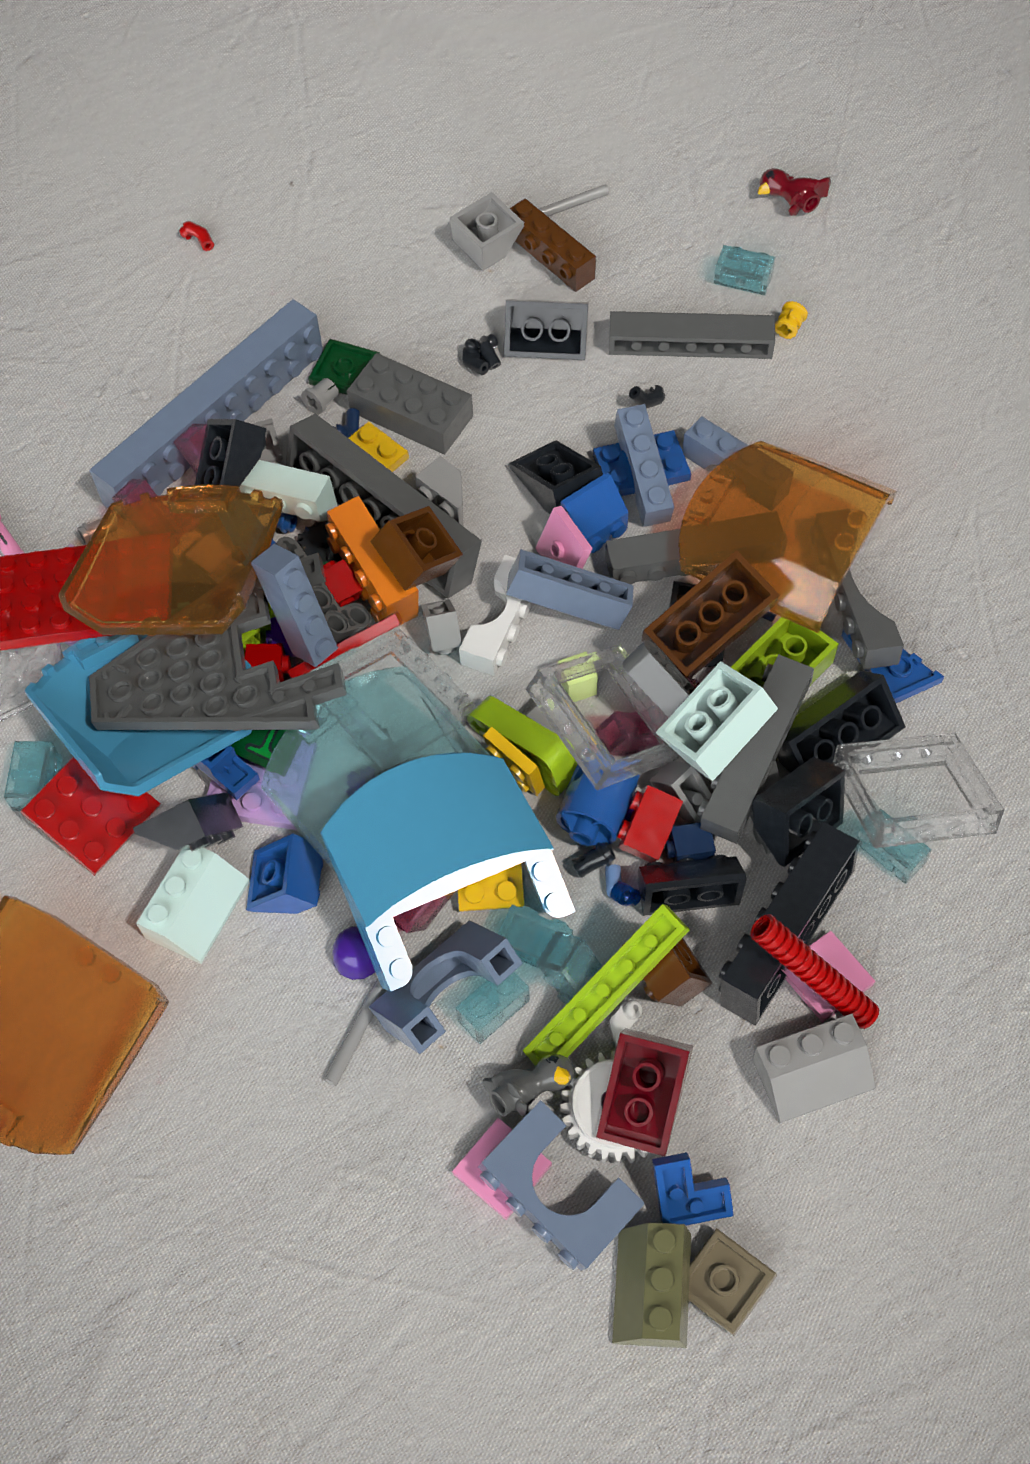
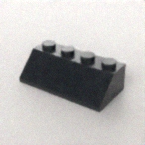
[777,670,906,773]

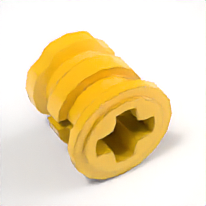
[775,301,808,339]

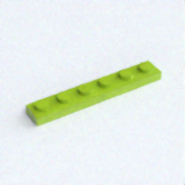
[522,904,690,1066]

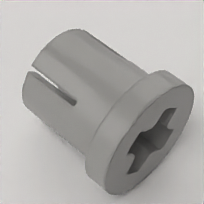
[301,378,339,415]

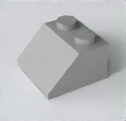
[450,192,524,271]

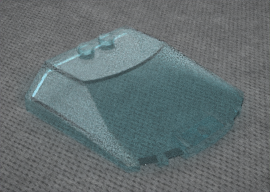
[261,666,491,871]

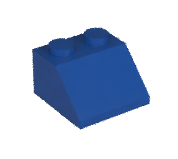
[561,472,629,553]
[246,833,324,914]

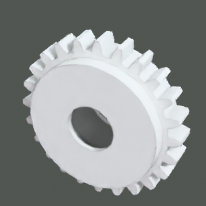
[560,1051,648,1165]

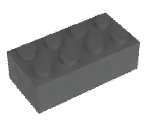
[347,353,473,455]

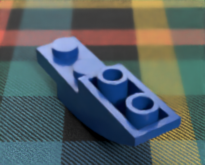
[192,745,260,800]

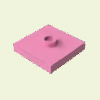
[535,506,592,569]
[781,931,875,1023]
[452,1118,552,1220]

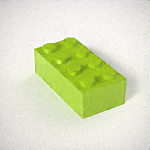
[731,608,839,688]

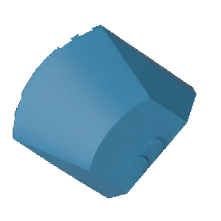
[24,605,252,796]

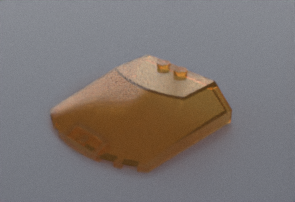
[678,441,897,633]
[59,485,284,636]
[0,895,169,1155]

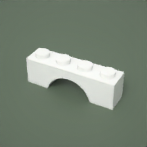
[459,555,531,676]

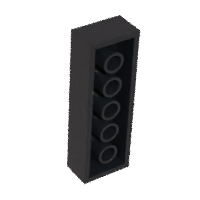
[718,822,860,1026]

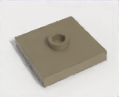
[689,1228,777,1336]

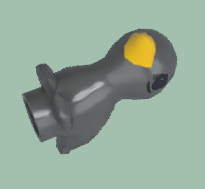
[482,1054,574,1117]

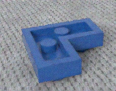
[652,1152,734,1226]

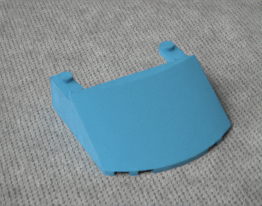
[320,753,576,992]

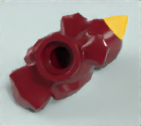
[758,168,831,216]

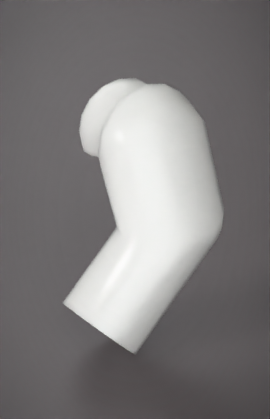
[610,1000,642,1048]

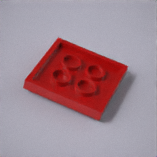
[21,757,161,876]

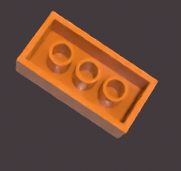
[325,496,419,628]

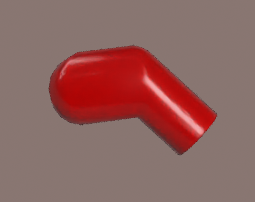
[179,221,214,251]

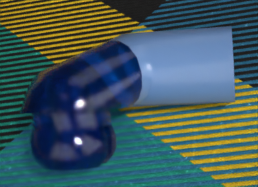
[605,864,641,907]

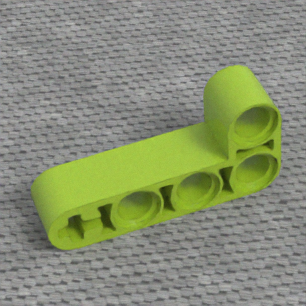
[466,695,578,796]

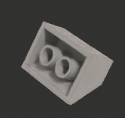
[752,1014,876,1124]

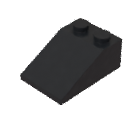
[191,419,267,509]
[509,440,603,514]

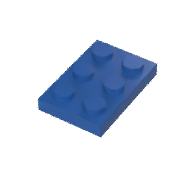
[593,430,691,497]

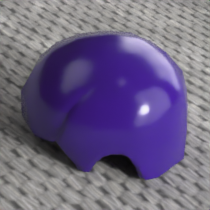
[332,926,375,980]

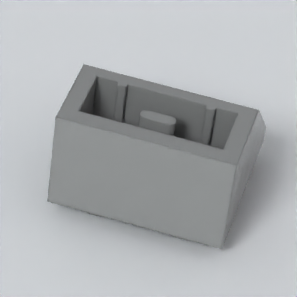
[415,456,464,526]

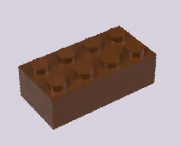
[641,550,780,681]

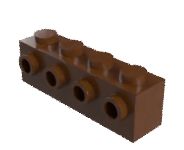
[510,198,596,292]

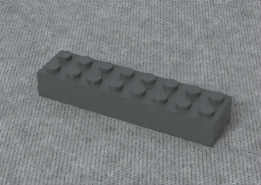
[285,413,482,598]

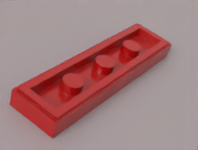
[287,611,403,679]

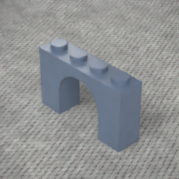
[369,920,523,1054]
[478,1100,645,1271]

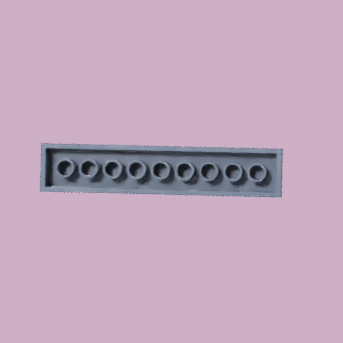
[89,299,323,522]

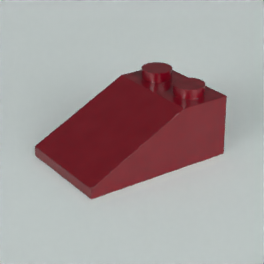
[596,1028,693,1157]

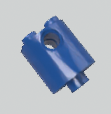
[556,751,640,846]

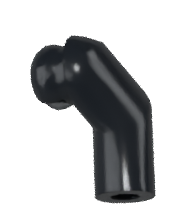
[479,334,501,370]
[462,338,489,375]
[629,385,666,409]

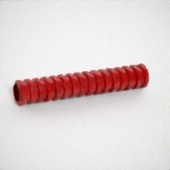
[750,914,879,1029]

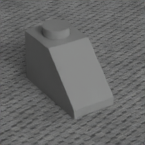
[421,599,462,654]
[650,760,712,824]

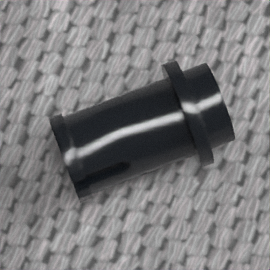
[572,842,616,878]

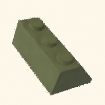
[612,1223,691,1348]

